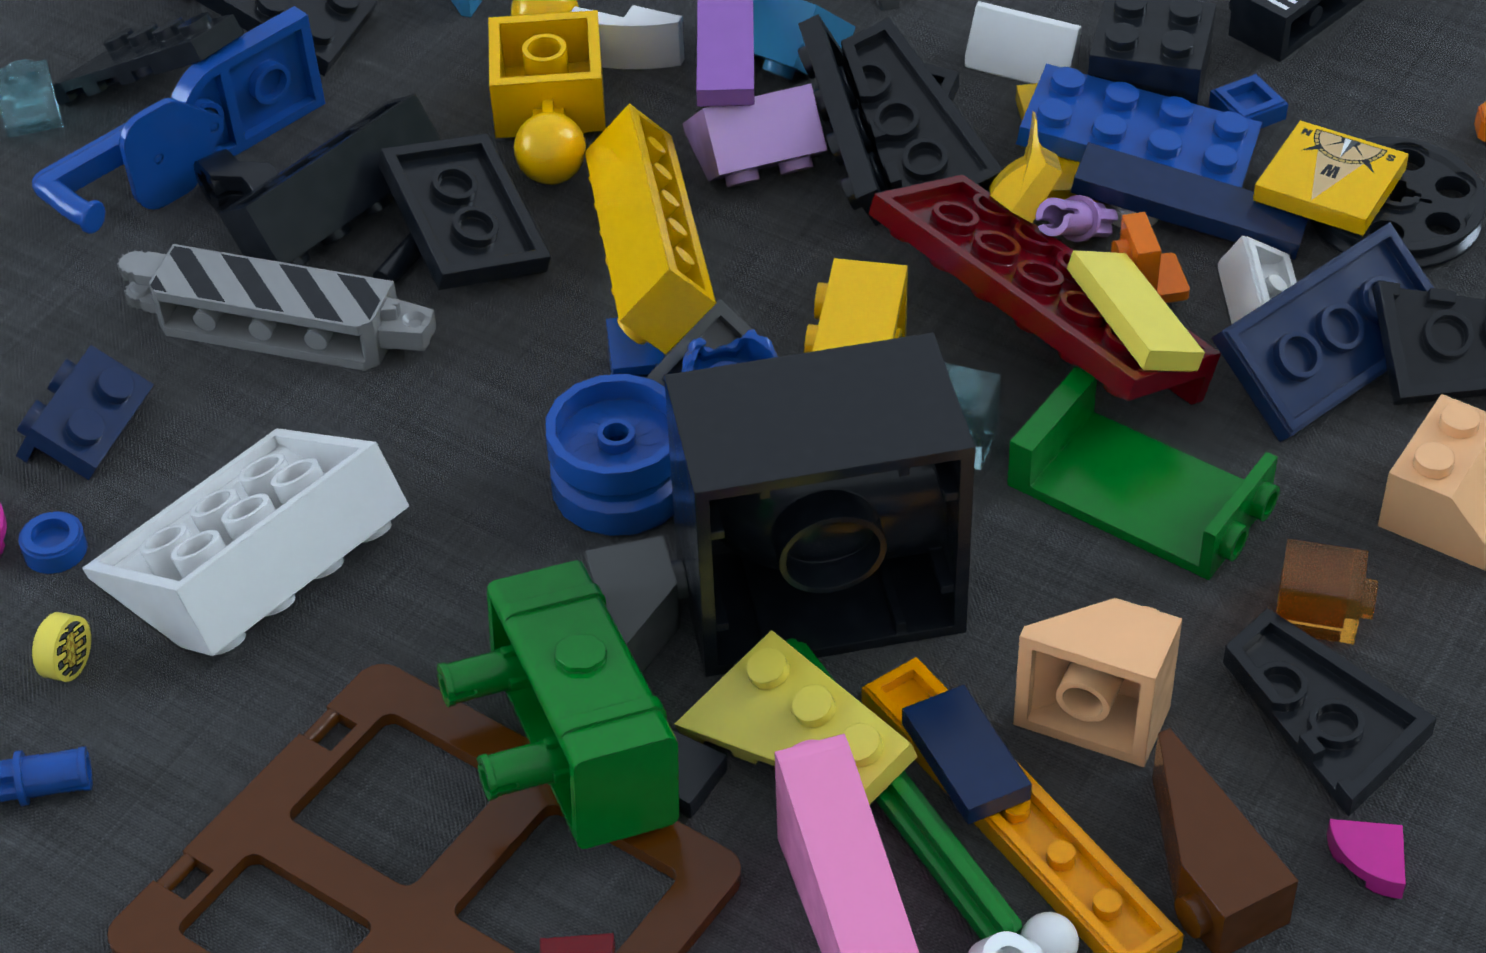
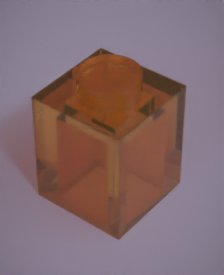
[1276,539,1378,644]

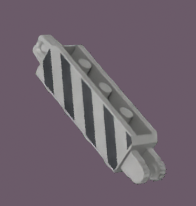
[117,244,436,371]

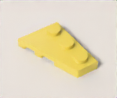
[674,630,918,805]

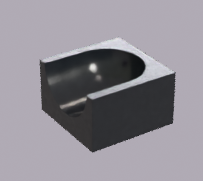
[664,332,975,677]

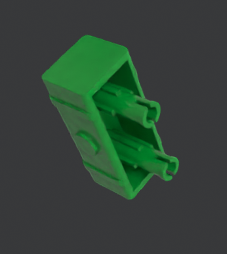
[437,560,679,849]

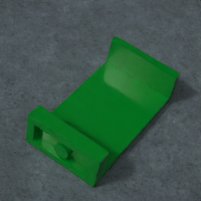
[1007,367,1280,580]

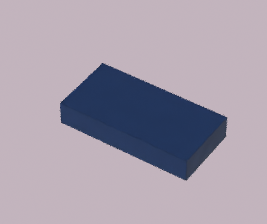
[902,685,1032,825]

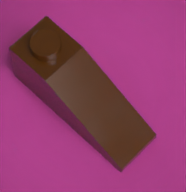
[1152,728,1298,953]

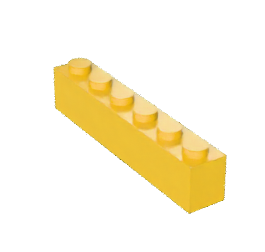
[585,103,716,355]

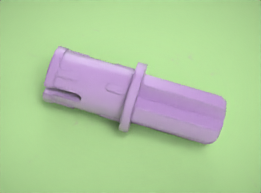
[1036,195,1118,242]

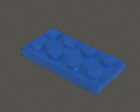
[1016,63,1262,188]

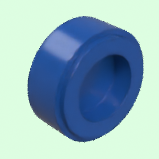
[18,511,88,574]

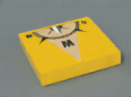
[1253,120,1409,236]

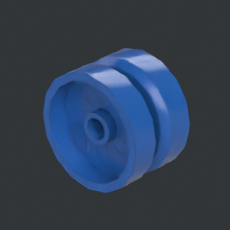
[546,374,674,536]

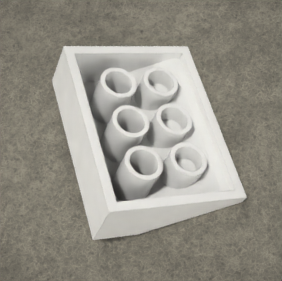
[82,428,409,656]

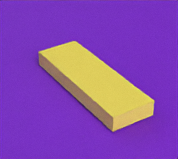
[1067,250,1205,372]

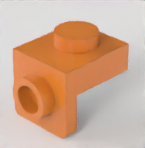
[1111,212,1190,303]

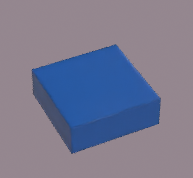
[1208,74,1288,128]

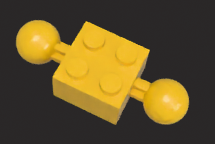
[488,0,606,185]

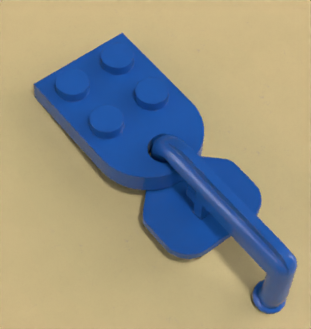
[32,6,326,234]

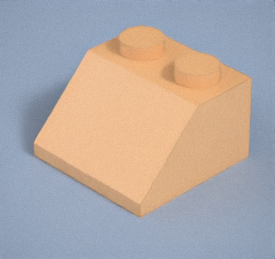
[1378,394,1486,571]
[1013,598,1182,767]

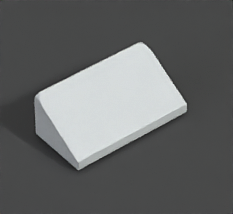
[965,1,1081,84]
[1217,235,1297,324]

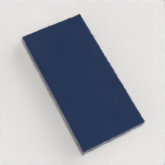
[1211,222,1434,442]

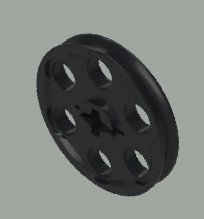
[1310,137,1486,268]

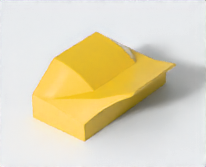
[989,111,1062,223]

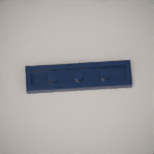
[1070,142,1308,260]

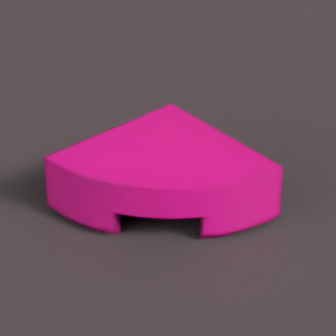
[1327,819,1406,899]

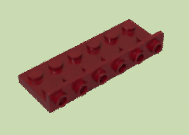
[869,174,1221,405]

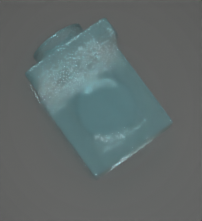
[0,59,63,138]

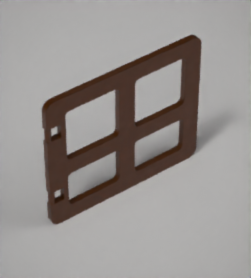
[107,664,741,953]

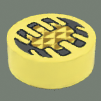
[32,612,91,682]

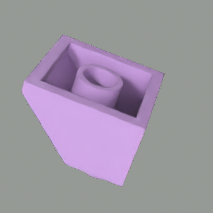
[682,84,827,187]

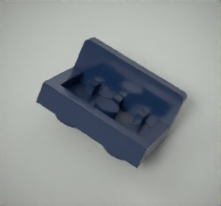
[16,345,154,480]

